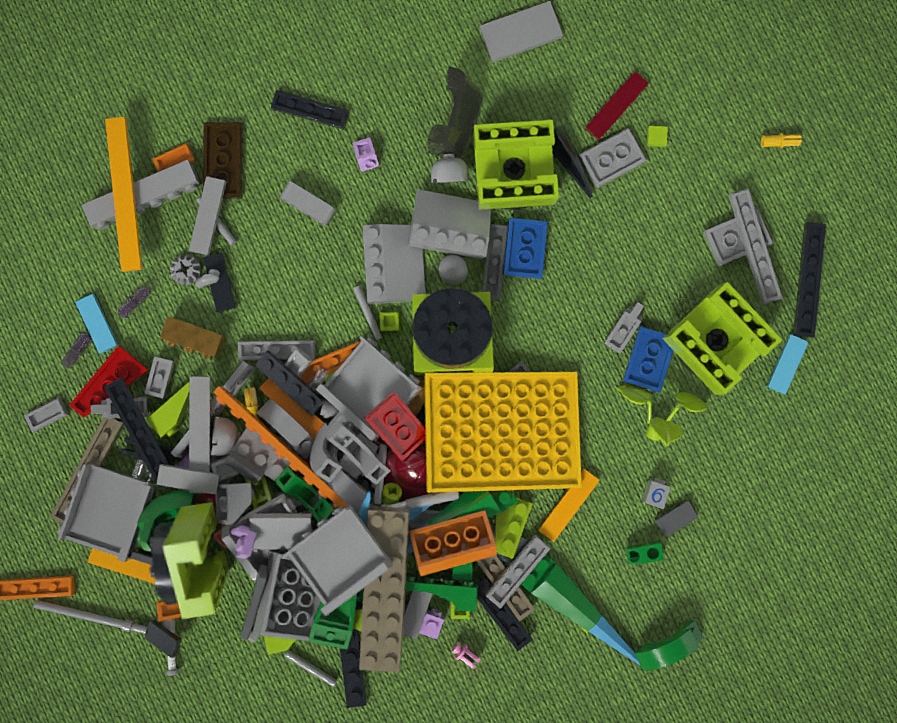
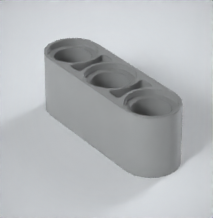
[279,181,336,226]

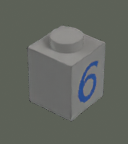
[641,478,671,509]

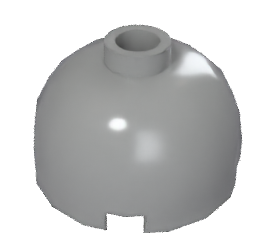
[431,154,469,183]
[210,416,241,456]

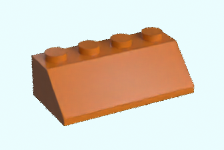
[409,510,497,576]

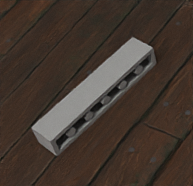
[82,160,201,230]

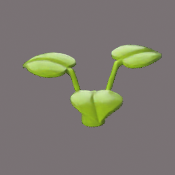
[617,384,708,446]

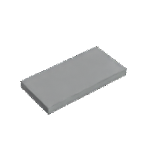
[479,1,563,63]

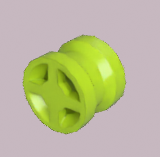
[381,483,402,505]

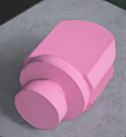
[451,642,481,669]

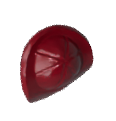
[383,440,434,502]

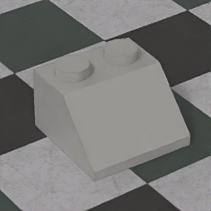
[215,483,254,525]

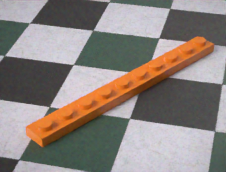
[214,386,358,515]

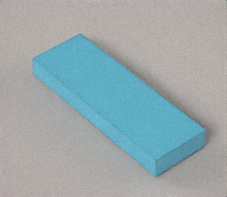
[75,294,119,354]
[766,334,808,394]

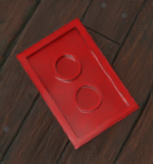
[364,391,426,461]

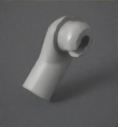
[195,269,220,288]

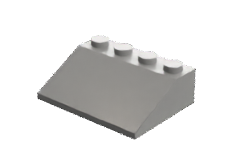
[408,189,491,259]
[363,224,425,305]
[253,551,321,641]

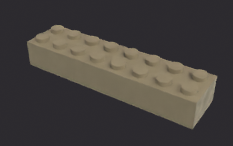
[359,506,410,672]

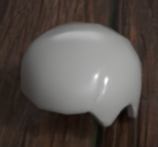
[438,254,468,286]

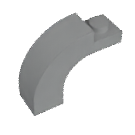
[256,399,314,459]
[310,411,354,483]
[325,422,390,485]
[322,468,382,518]

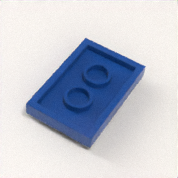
[504,218,548,279]
[622,326,673,393]

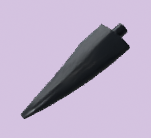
[552,126,593,198]

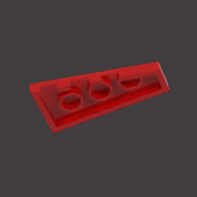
[69,346,150,417]

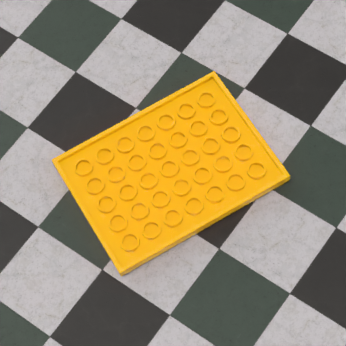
[424,372,582,493]

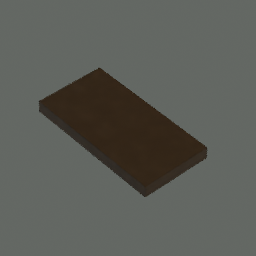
[203,122,243,199]

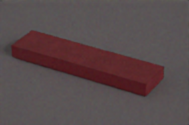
[585,71,649,141]

